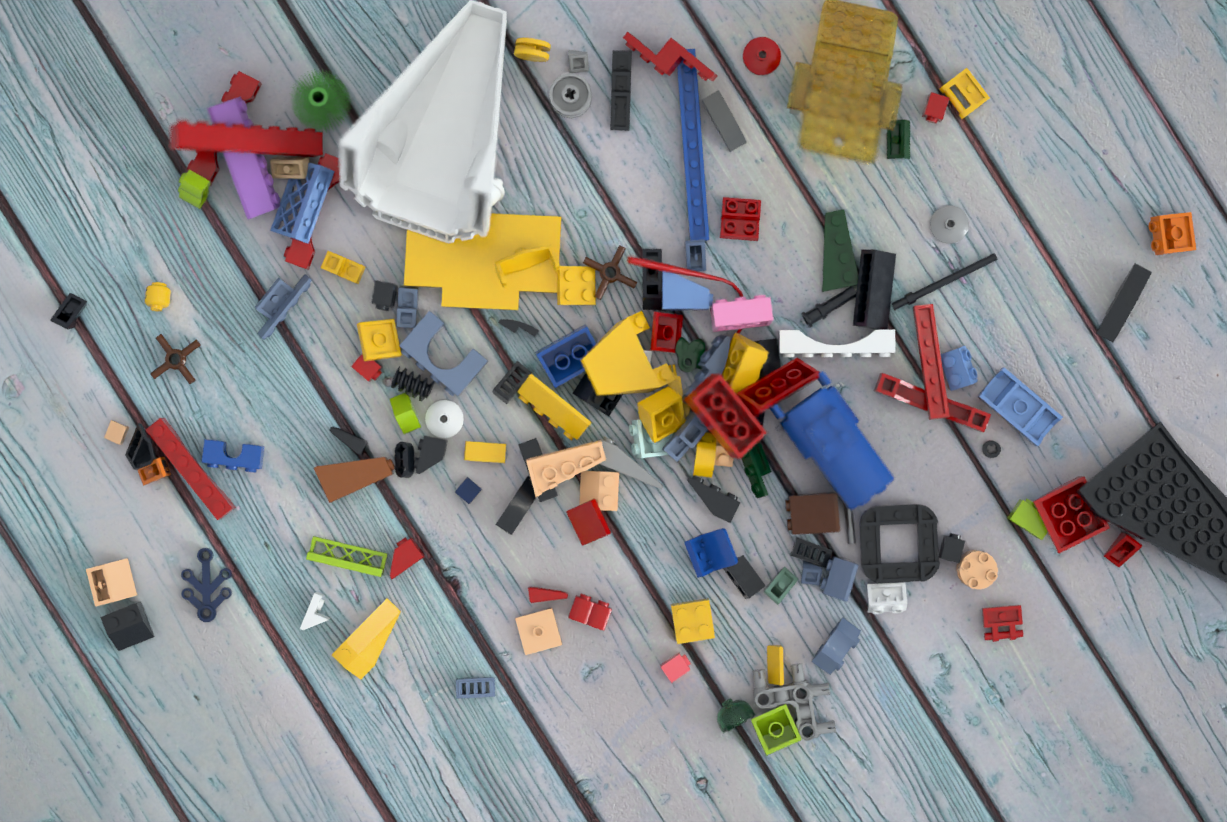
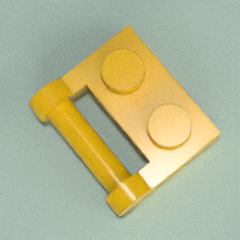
[939,68,990,119]

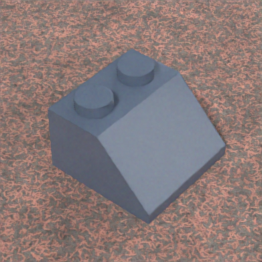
[820,556,859,602]

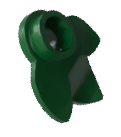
[675,337,705,373]

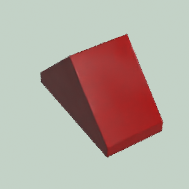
[1104,532,1142,567]

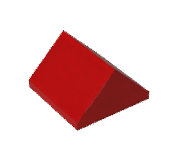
[650,312,683,353]

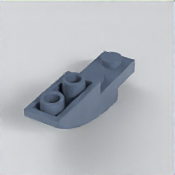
[682,335,730,405]
[662,410,708,462]

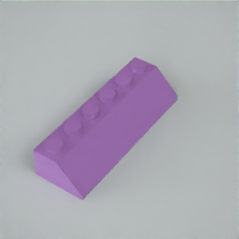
[207,97,280,220]

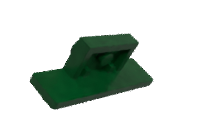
[741,440,771,498]

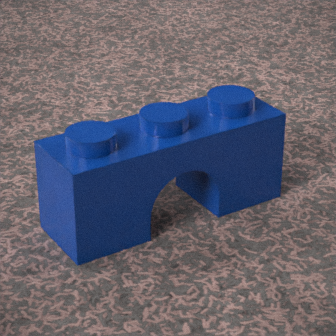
[202,439,265,472]

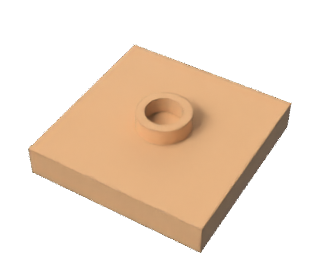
[515,608,562,655]

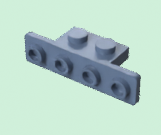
[255,274,312,340]

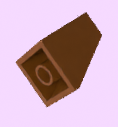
[785,492,840,535]

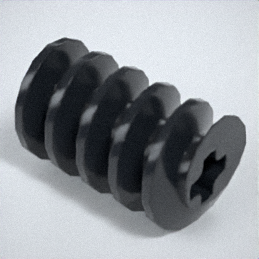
[391,366,435,402]

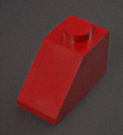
[390,537,425,579]

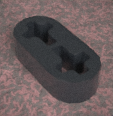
[395,442,414,478]

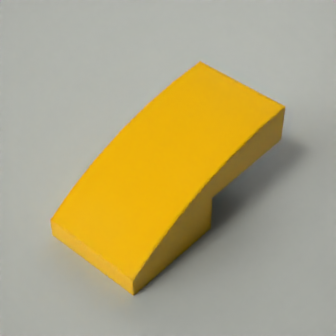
[320,251,366,284]
[464,441,506,463]

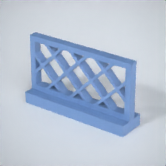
[270,163,334,244]

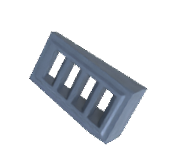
[456,677,495,699]

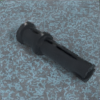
[801,286,856,328]

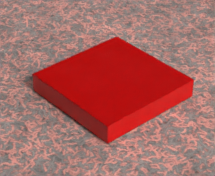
[566,498,611,546]

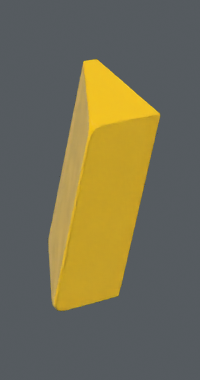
[767,645,784,685]

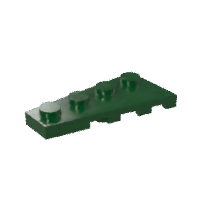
[822,209,858,292]

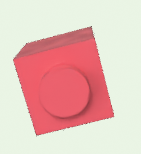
[660,653,691,683]

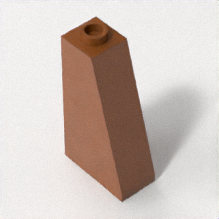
[314,457,395,503]

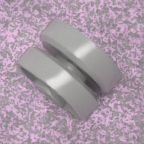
[549,73,592,119]

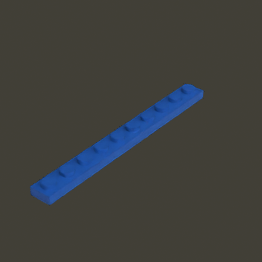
[677,49,709,241]

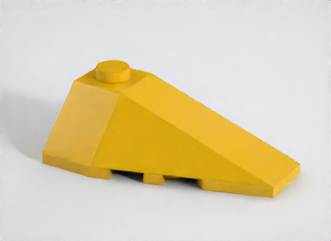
[332,598,401,679]

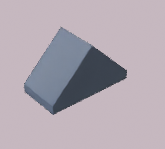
[685,239,706,272]

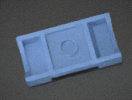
[977,367,1063,446]

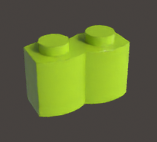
[178,170,210,209]

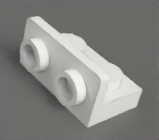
[867,582,908,614]

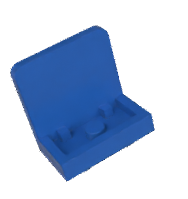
[684,528,738,578]

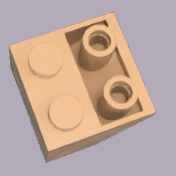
[86,558,137,607]

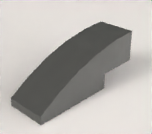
[702,90,747,152]

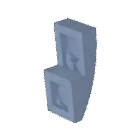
[397,287,418,328]

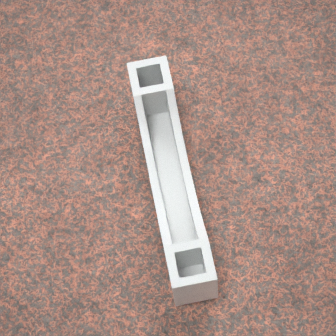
[778,330,895,358]

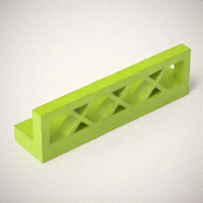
[306,536,388,577]

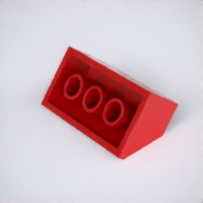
[736,358,820,417]

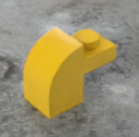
[693,432,717,478]

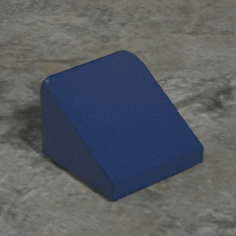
[455,477,482,504]

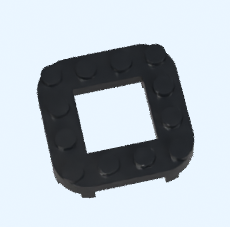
[859,504,940,583]

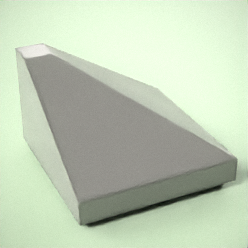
[568,50,589,73]

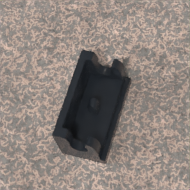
[723,555,766,599]

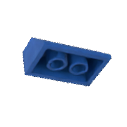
[535,324,596,388]

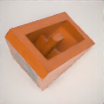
[138,457,171,486]

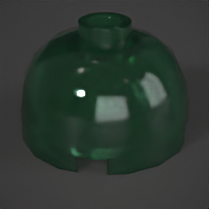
[717,698,756,734]

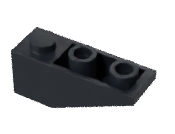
[687,475,740,523]

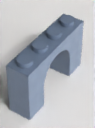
[399,311,489,396]

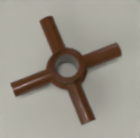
[583,245,637,300]
[150,334,201,385]

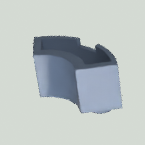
[811,618,861,675]

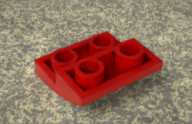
[720,197,761,241]

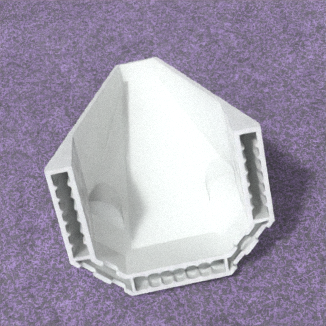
[339,0,507,244]

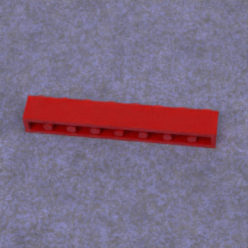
[170,120,323,157]

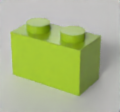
[1007,498,1047,540]

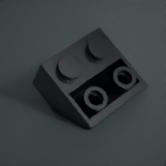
[572,373,623,417]

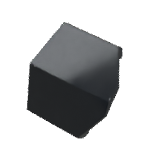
[125,423,154,470]

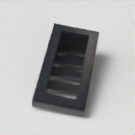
[492,361,532,404]
[329,426,368,456]
[790,537,833,568]

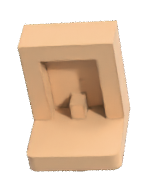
[714,440,734,467]

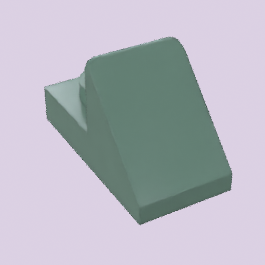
[764,566,799,605]

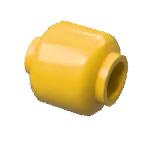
[145,282,171,312]

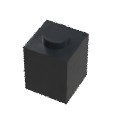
[938,533,965,563]

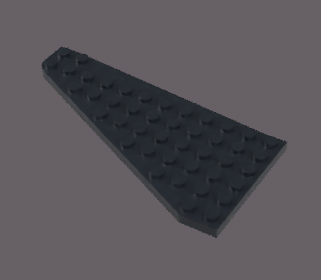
[1076,422,1227,583]

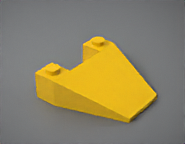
[581,311,675,396]

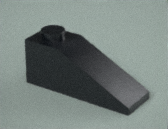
[642,249,662,310]

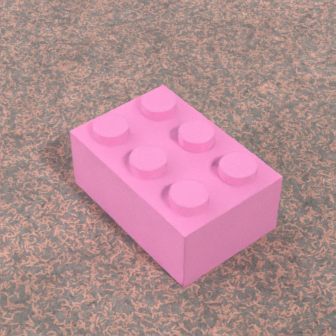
[710,295,773,332]

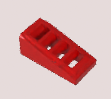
[528,587,568,603]

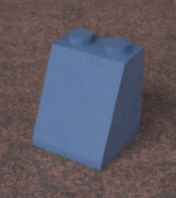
[662,271,713,310]

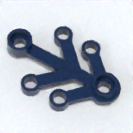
[181,548,232,622]

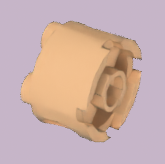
[956,550,998,590]

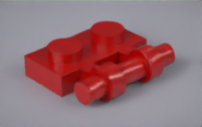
[982,605,1023,642]

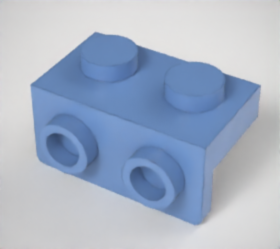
[940,346,978,391]

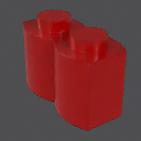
[568,593,612,631]

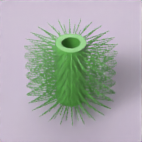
[290,70,351,133]

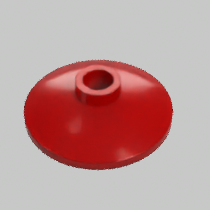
[743,37,781,75]

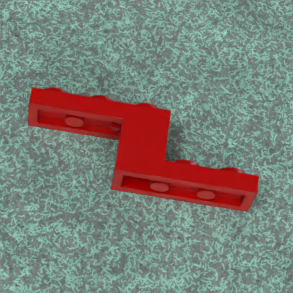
[623,32,718,81]

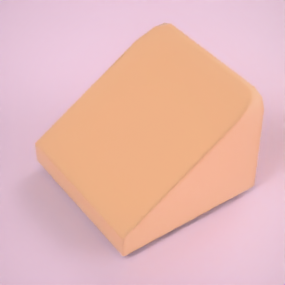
[104,420,129,445]

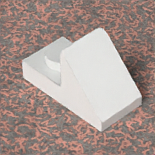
[300,592,330,630]

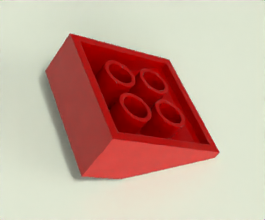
[1033,476,1110,554]

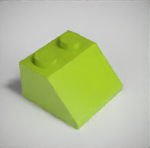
[751,704,802,756]

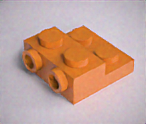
[1148,212,1196,255]

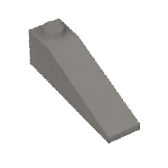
[599,437,663,489]

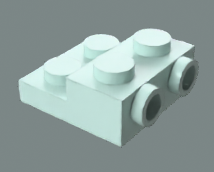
[629,420,675,459]

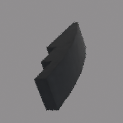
[610,50,632,131]
[1096,263,1152,342]

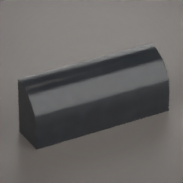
[853,249,896,330]

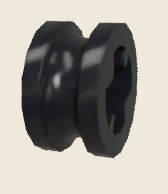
[982,441,1001,458]

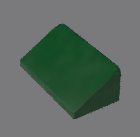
[887,119,910,159]

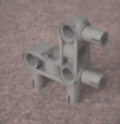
[752,663,836,741]

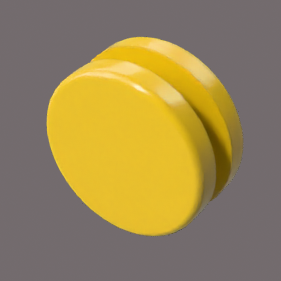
[514,38,551,62]

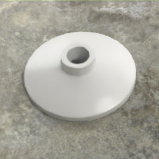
[425,400,464,438]

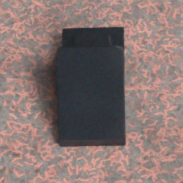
[50,293,87,330]

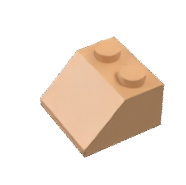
[579,470,619,511]

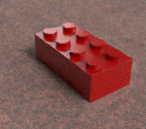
[684,374,767,459]

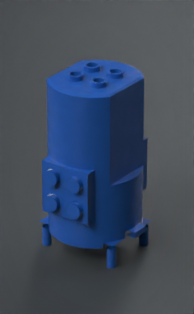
[770,371,895,510]

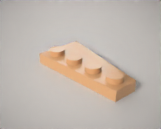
[526,440,606,497]

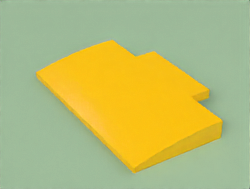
[404,213,561,310]

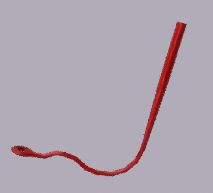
[627,256,744,334]

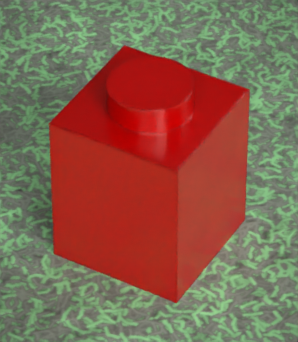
[922,92,950,124]
[351,353,383,382]

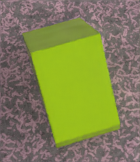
[389,393,421,434]

